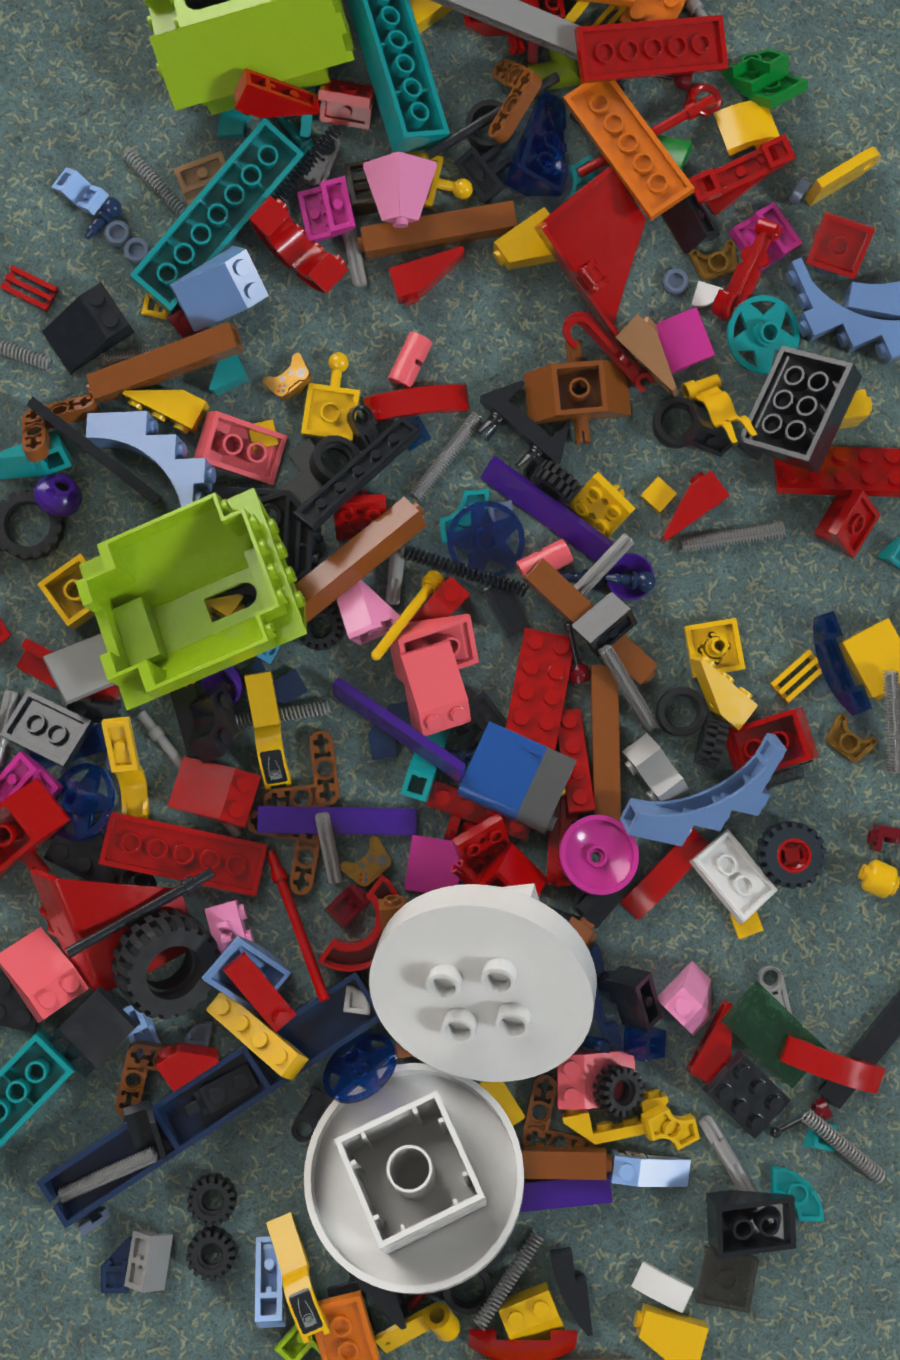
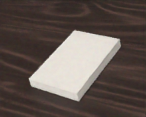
[689,828,777,924]

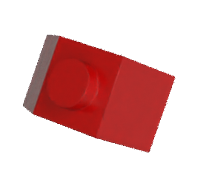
[156,1042,220,1092]

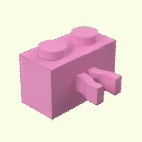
[204,899,254,954]

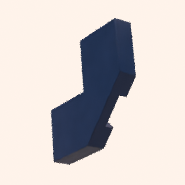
[239,659,309,704]
[368,701,412,761]
[101,1236,132,1293]

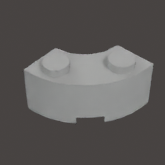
[622,733,691,801]

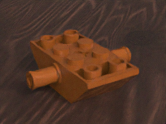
[524,339,631,445]

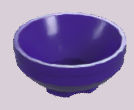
[33,474,82,517]
[606,553,654,601]
[200,666,243,705]

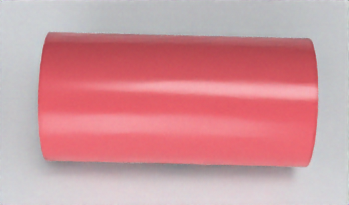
[387,332,433,389]
[515,539,574,585]

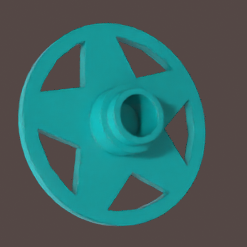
[726,295,800,374]

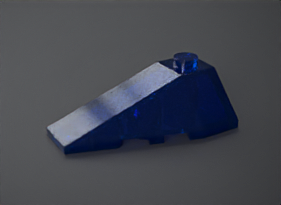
[504,90,568,196]

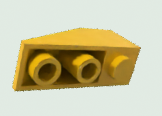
[122,390,209,434]
[689,655,758,730]

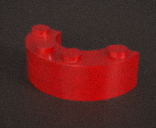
[249,195,348,294]
[317,873,401,972]

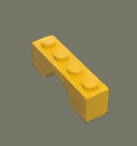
[206,991,309,1081]

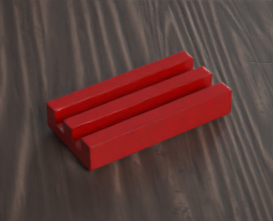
[0,265,59,312]

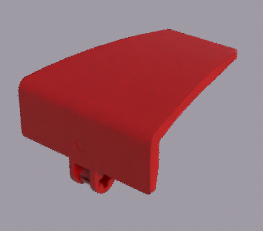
[534,166,646,337]
[29,868,189,991]

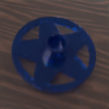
[447,501,525,579]
[55,763,115,841]
[323,1033,397,1104]

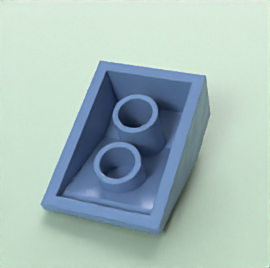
[169,246,269,332]
[202,936,291,1014]

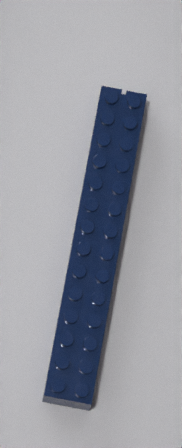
[36,971,380,1229]

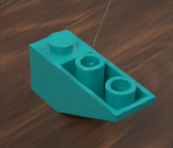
[0,430,72,480]
[400,728,452,803]

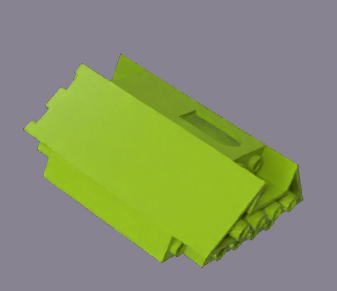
[143,0,354,115]
[75,488,307,711]

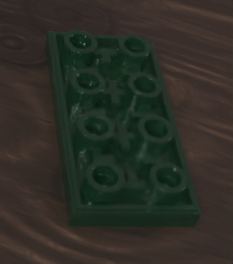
[720,981,827,1089]

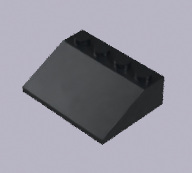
[738,346,862,473]

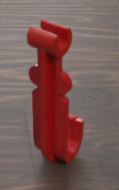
[711,218,783,321]
[562,311,654,392]
[547,796,579,887]

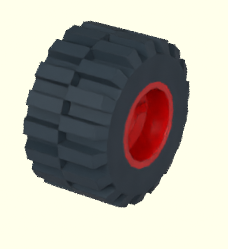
[756,821,827,889]

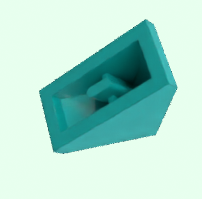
[209,355,249,396]

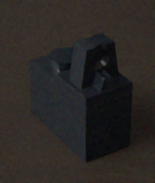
[597,965,663,1032]

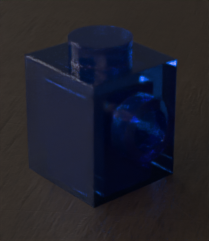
[623,1026,666,1062]

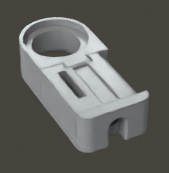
[304,135,340,187]
[757,965,792,1021]

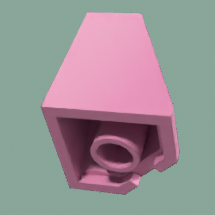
[363,152,437,228]
[336,579,400,646]
[657,961,712,1036]

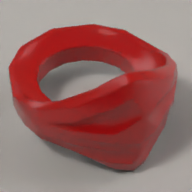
[684,83,722,117]

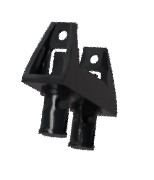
[476,380,570,475]

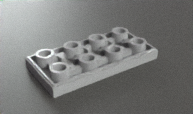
[43,634,115,705]

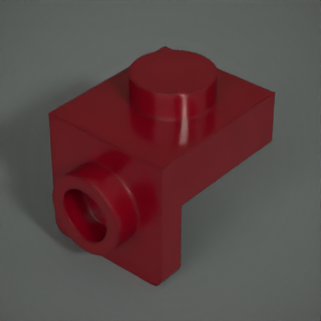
[324,884,370,929]

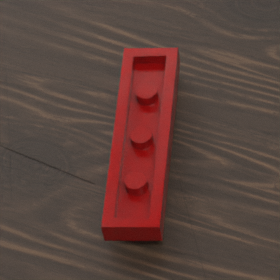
[557,708,595,815]
[427,780,530,841]

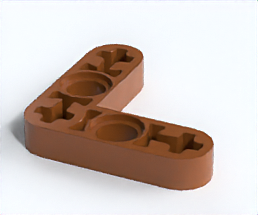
[488,58,542,144]
[22,395,99,462]
[263,730,340,807]
[247,811,320,895]
[115,1040,168,1118]
[522,1072,597,1146]

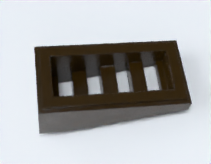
[345,159,379,217]

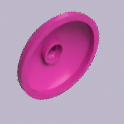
[559,815,639,895]

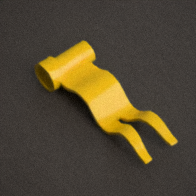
[681,374,757,444]

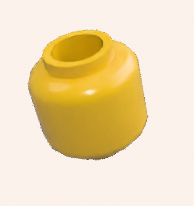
[858,859,900,899]

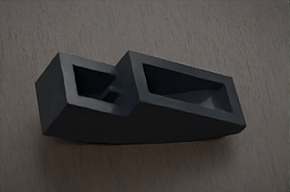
[549,1247,593,1336]

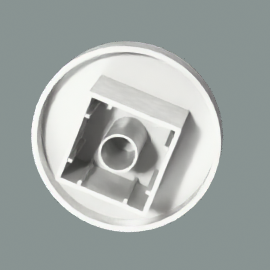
[369,883,597,1082]
[304,1063,524,1294]

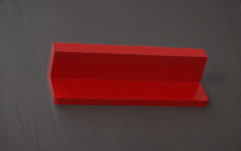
[17,638,121,704]

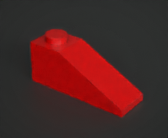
[233,68,320,118]
[389,246,465,306]
[660,470,730,544]
[410,576,470,622]
[222,951,297,1032]
[686,999,733,1083]

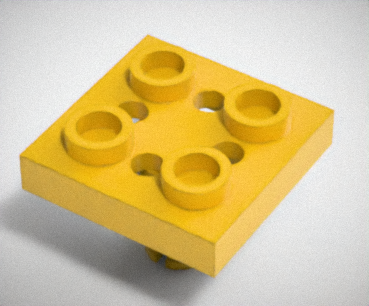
[569,472,636,538]
[683,618,746,678]

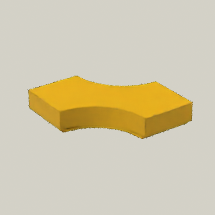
[641,1103,700,1151]

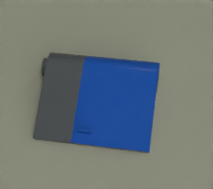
[457,721,577,834]

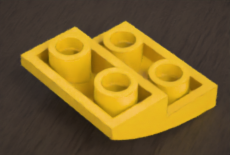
[714,100,780,156]

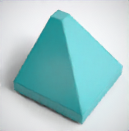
[878,536,900,569]
[803,1120,838,1152]

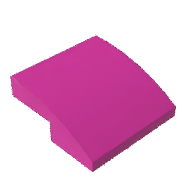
[297,176,356,243]
[728,202,803,272]
[656,307,715,374]
[0,751,64,803]
[404,835,461,893]

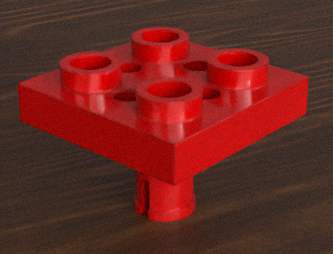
[334,489,387,540]
[452,813,510,874]

